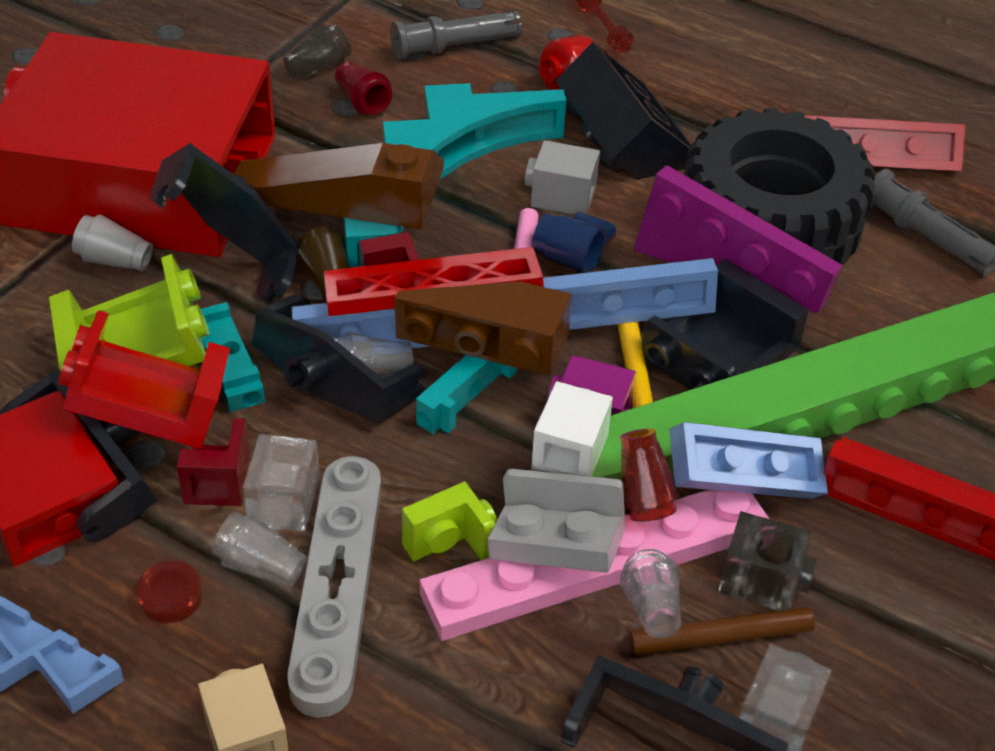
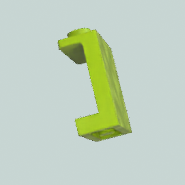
[49,254,209,373]

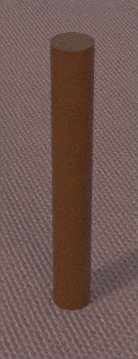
[628,607,815,656]

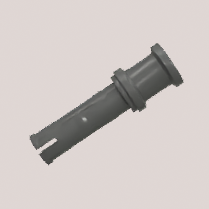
[390,10,522,60]
[869,169,995,277]

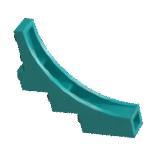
[343,83,566,268]

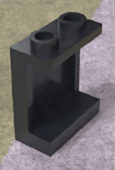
[642,259,809,390]

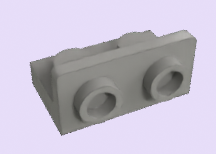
[488,469,625,573]

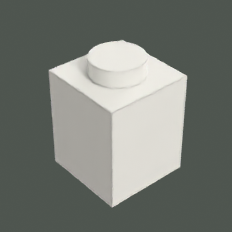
[531,381,613,477]

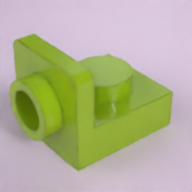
[402,481,497,562]

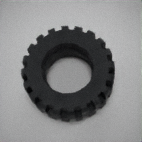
[684,108,875,265]

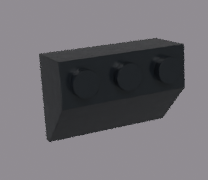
[555,42,691,180]

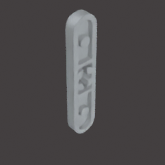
[288,456,381,718]

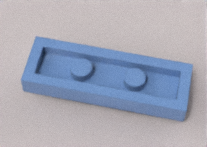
[669,422,828,499]

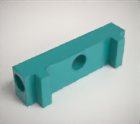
[201,302,265,413]
[416,355,517,434]

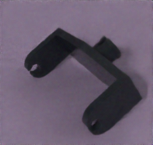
[150,143,300,304]
[252,294,427,423]
[0,369,158,542]
[560,656,789,751]

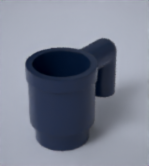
[532,211,616,273]

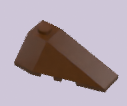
[233,143,444,230]

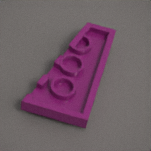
[633,165,843,313]

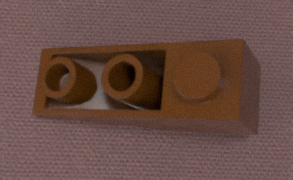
[395,281,572,376]

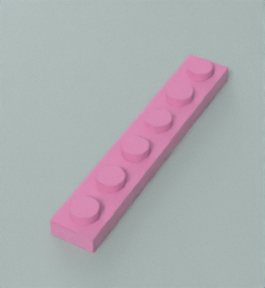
[420,490,771,641]

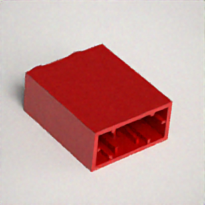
[0,32,276,257]

